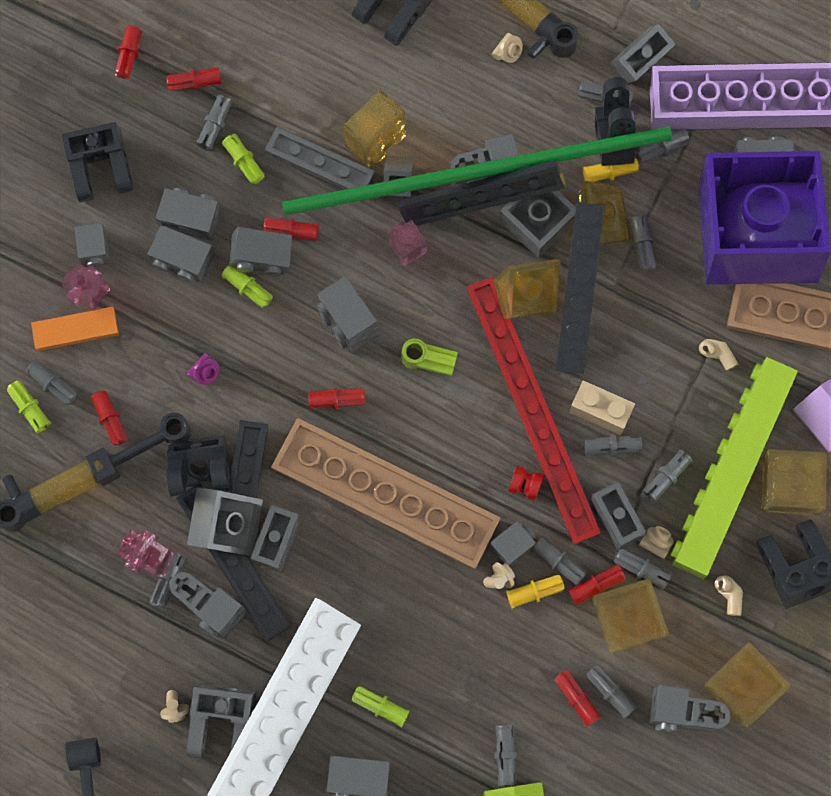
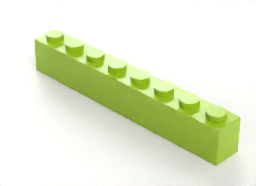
[670,357,798,580]

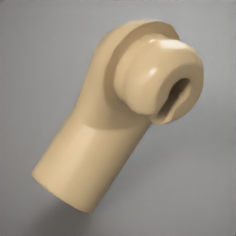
[699,339,739,371]
[714,575,743,616]

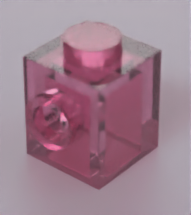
[388,220,427,267]

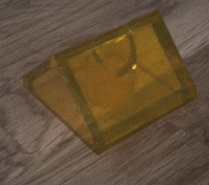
[579,181,631,245]
[493,259,561,319]

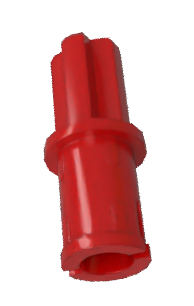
[115,25,143,79]
[166,67,221,91]
[263,218,319,242]
[309,387,366,410]
[90,390,128,446]
[568,565,625,606]
[555,670,602,727]

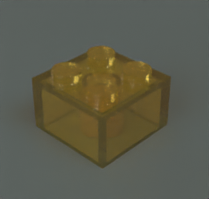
[342,89,406,168]
[762,449,827,515]
[592,578,669,655]
[703,642,791,729]

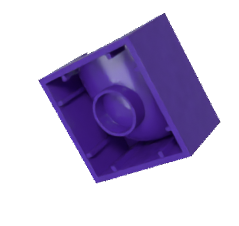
[698,151,831,285]

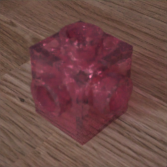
[62,263,110,310]
[116,530,169,575]

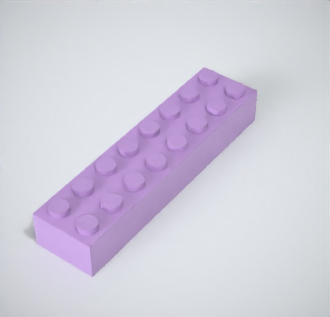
[649,63,831,130]

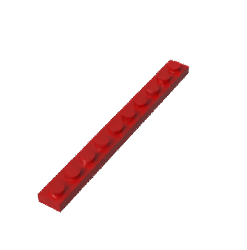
[467,277,601,545]

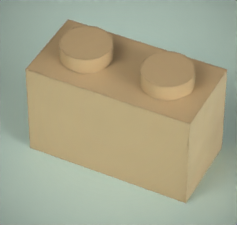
[569,381,635,436]

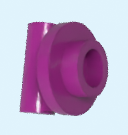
[186,353,219,385]

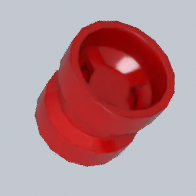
[508,466,544,501]

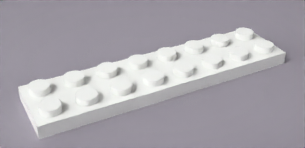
[207,598,361,796]

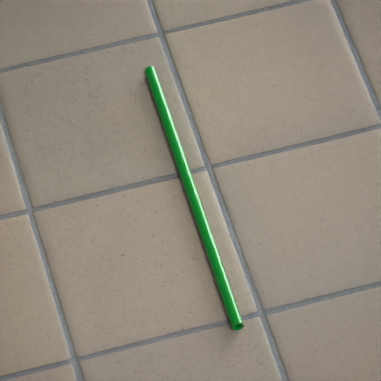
[282,126,672,216]

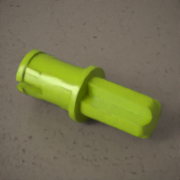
[222,134,264,184]
[221,265,273,308]
[7,381,51,434]
[352,686,410,728]

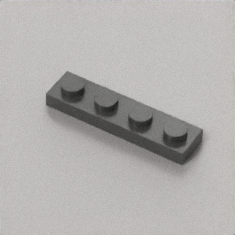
[265,127,375,190]

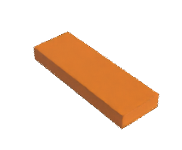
[31,307,119,351]

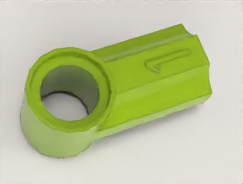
[401,339,458,377]

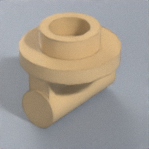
[491,33,523,63]
[639,526,674,559]
[483,562,515,589]
[160,690,190,723]

